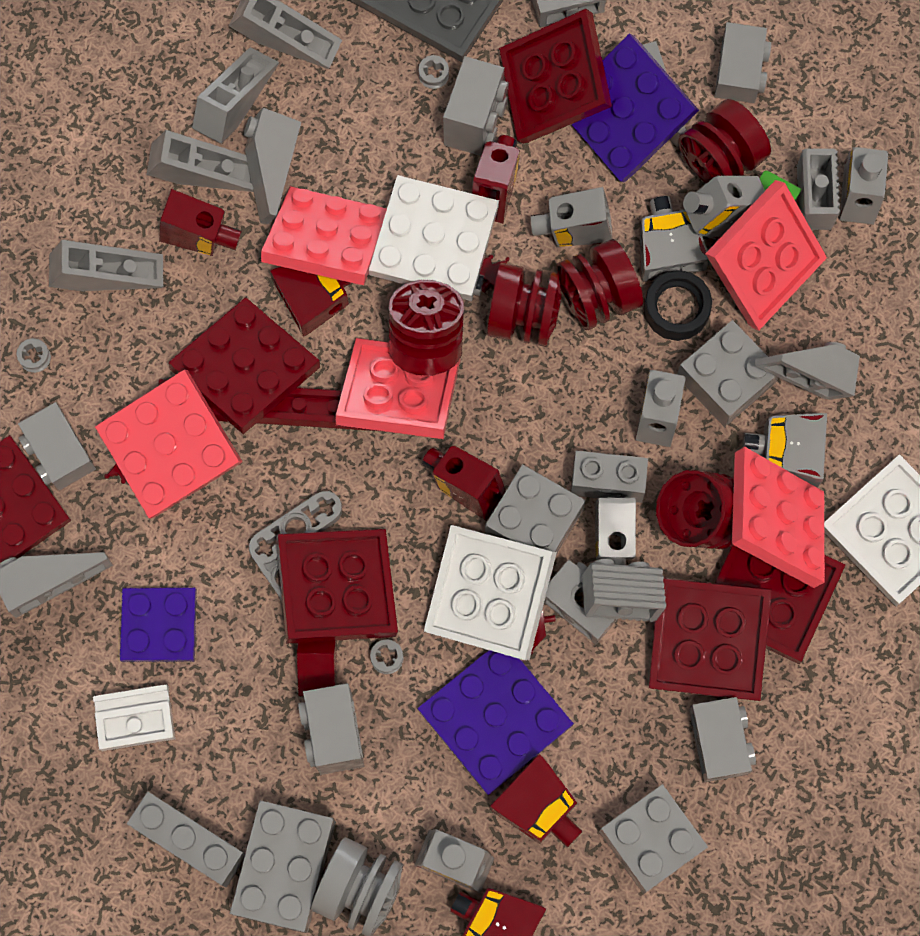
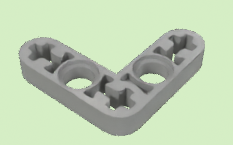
[249,491,342,601]

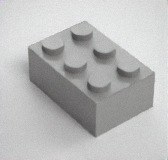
[230,800,336,934]

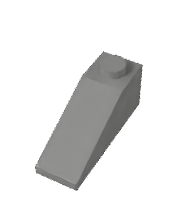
[229,0,342,69]
[192,47,279,144]
[244,108,301,225]
[146,130,254,192]
[49,240,163,291]
[755,342,860,400]
[0,552,113,618]

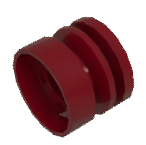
[678,99,771,184]
[556,239,643,331]
[487,263,562,347]
[389,280,464,376]
[656,470,734,549]

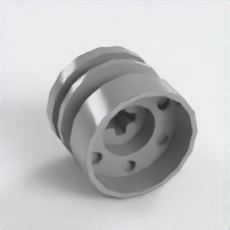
[311,837,404,936]

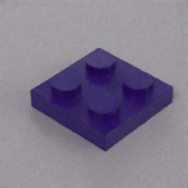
[120,588,197,662]

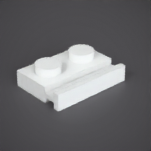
[93,684,175,751]

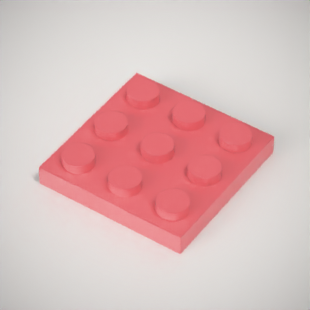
[705,180,827,330]
[261,186,387,286]
[336,338,460,439]
[95,370,242,519]
[732,447,825,588]

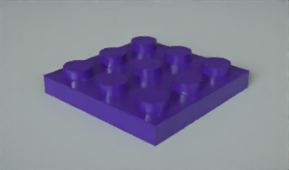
[572,34,699,182]
[417,650,574,796]

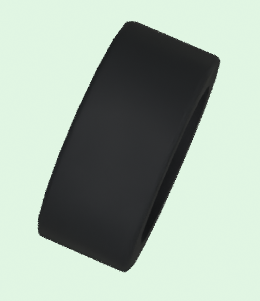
[644,270,713,341]

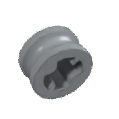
[418,55,449,89]
[16,338,51,373]
[370,639,404,674]

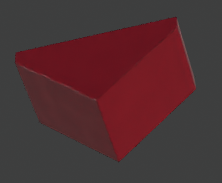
[297,641,337,697]

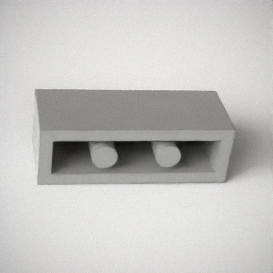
[127,792,245,888]

